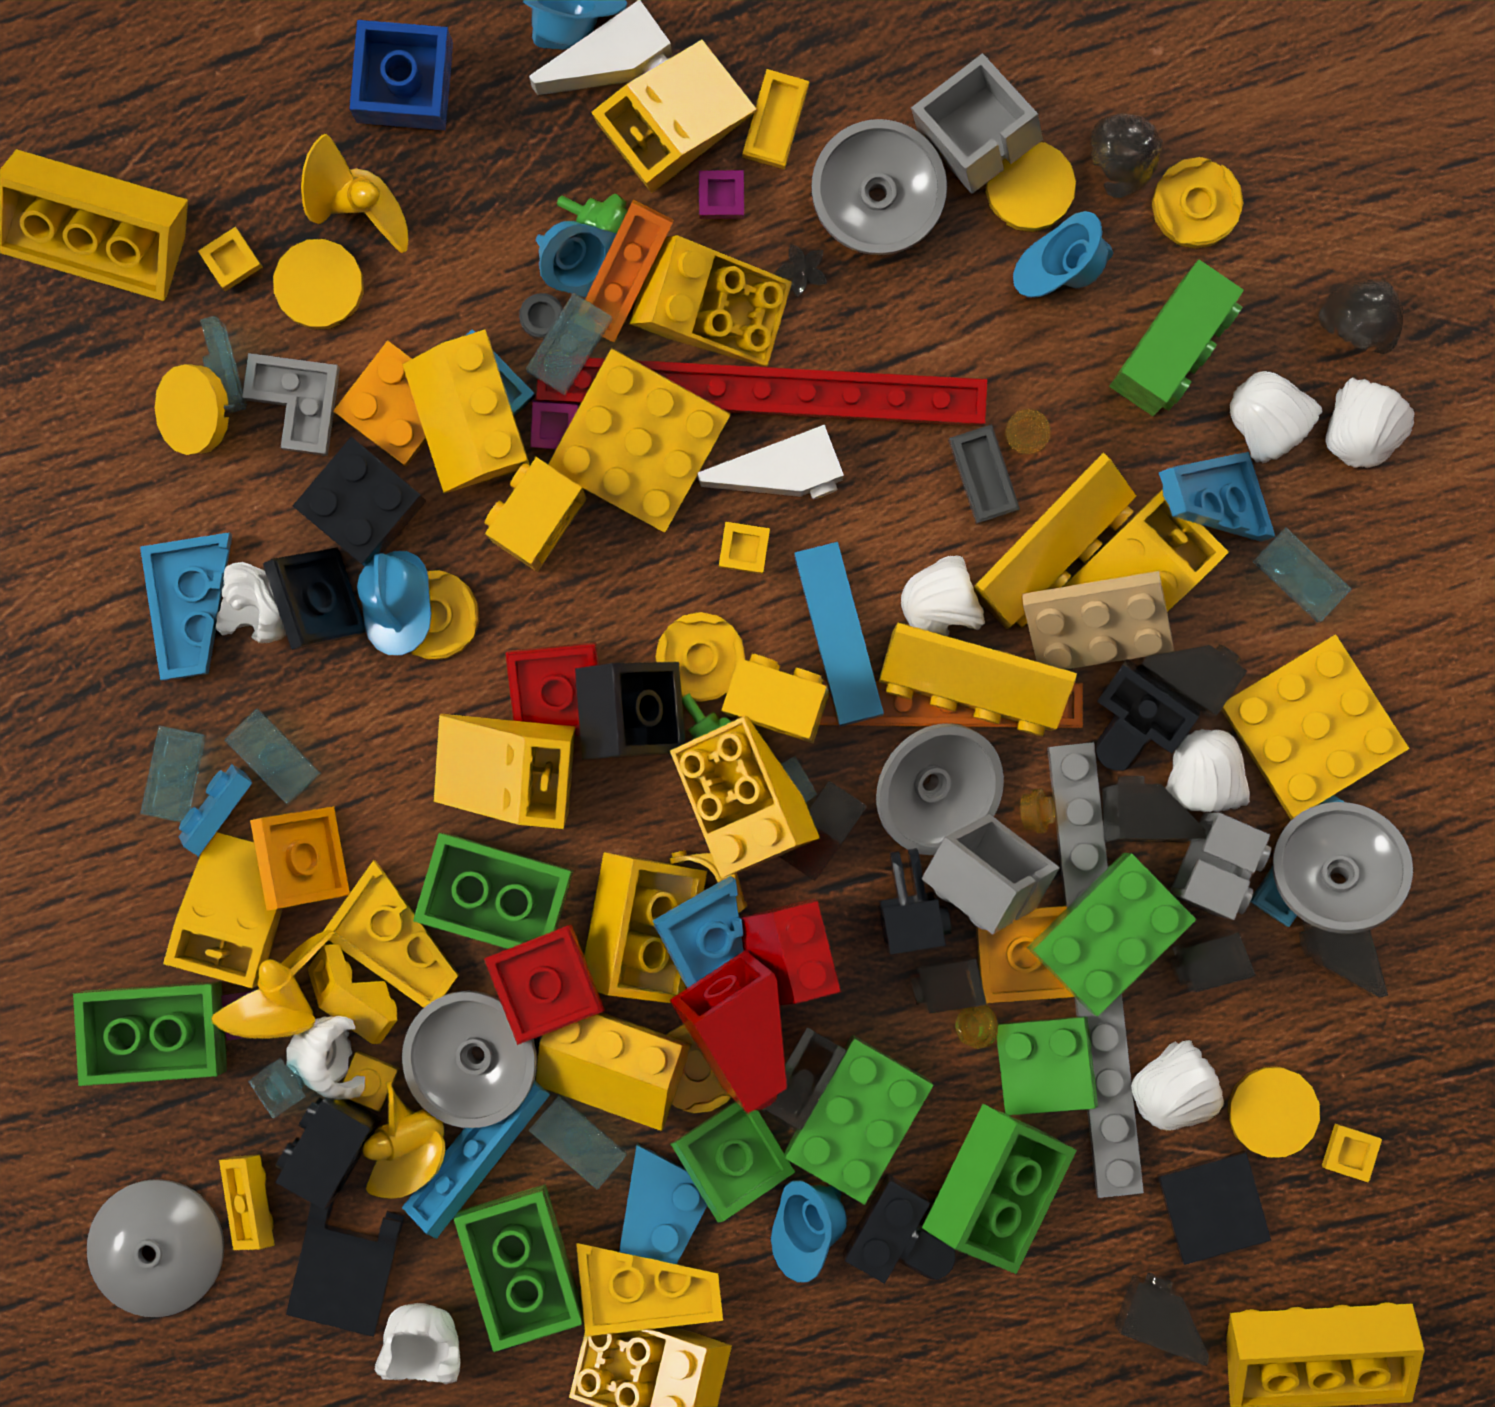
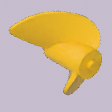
[301,134,408,253]
[211,930,334,1039]
[362,1081,445,1199]

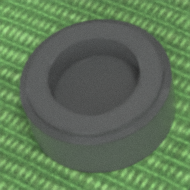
[519,293,565,340]

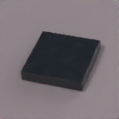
[263,547,366,650]
[1157,1151,1271,1265]

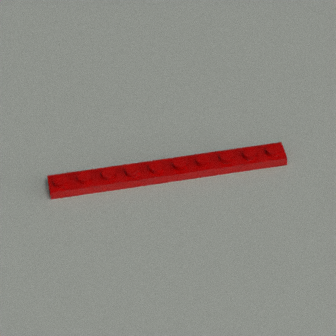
[536,355,987,426]

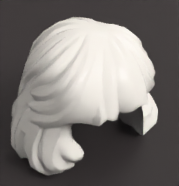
[1230,371,1322,463]
[1326,377,1415,468]
[901,556,985,636]
[216,562,286,643]
[1164,729,1250,812]
[286,1016,365,1100]
[1131,1040,1224,1131]
[375,1303,460,1385]

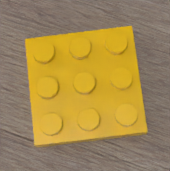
[548,347,730,533]
[1219,634,1409,820]

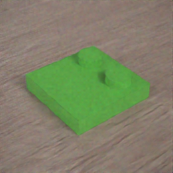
[995,1016,1098,1115]
[671,1101,795,1222]

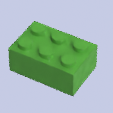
[1109,259,1244,416]
[413,833,574,949]
[1027,853,1196,1017]
[73,981,227,1086]
[784,1035,933,1205]
[922,1104,1077,1274]
[453,1184,584,1352]

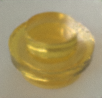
[1005,409,1051,454]
[1020,788,1055,834]
[955,1003,998,1049]

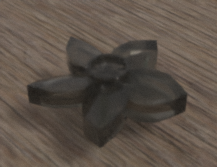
[774,244,827,297]

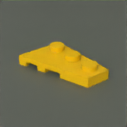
[324,860,459,1008]
[576,1243,723,1337]

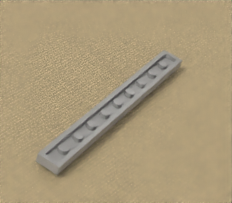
[1047,742,1144,1198]

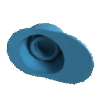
[523,0,628,50]
[1013,211,1114,298]
[536,221,616,298]
[357,551,431,656]
[771,1181,847,1282]

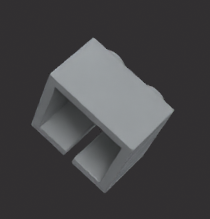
[911,53,1043,194]
[1170,813,1271,920]
[922,814,1060,935]

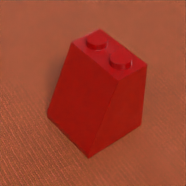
[739,898,841,1005]
[670,950,787,1114]

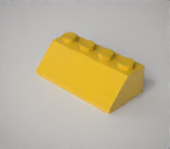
[0,149,188,301]
[974,452,1136,629]
[879,623,1077,737]
[1226,1302,1425,1407]

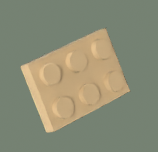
[1023,571,1174,670]

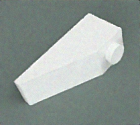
[529,0,672,95]
[698,425,844,499]

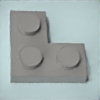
[242,353,340,456]

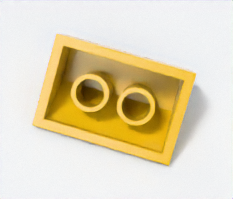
[402,330,530,494]
[584,852,707,1003]
[536,1012,692,1131]

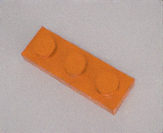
[574,199,674,342]

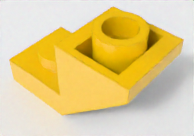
[308,944,397,1044]

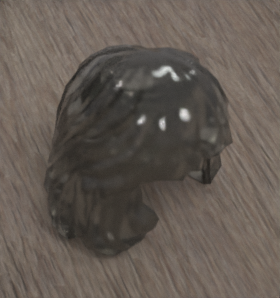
[1090,113,1163,199]
[1318,279,1403,354]

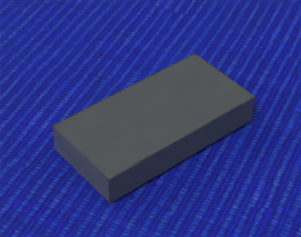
[948,424,1020,524]

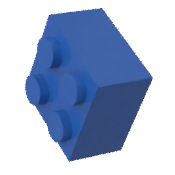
[349,20,453,130]

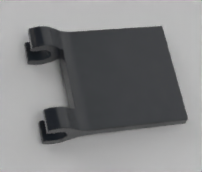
[286,1201,405,1337]

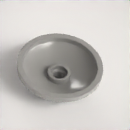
[811,119,947,255]
[876,723,1004,855]
[1273,802,1413,933]
[402,991,537,1128]
[87,1179,224,1317]

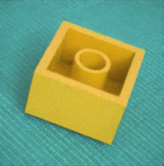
[484,457,587,572]
[722,654,830,744]

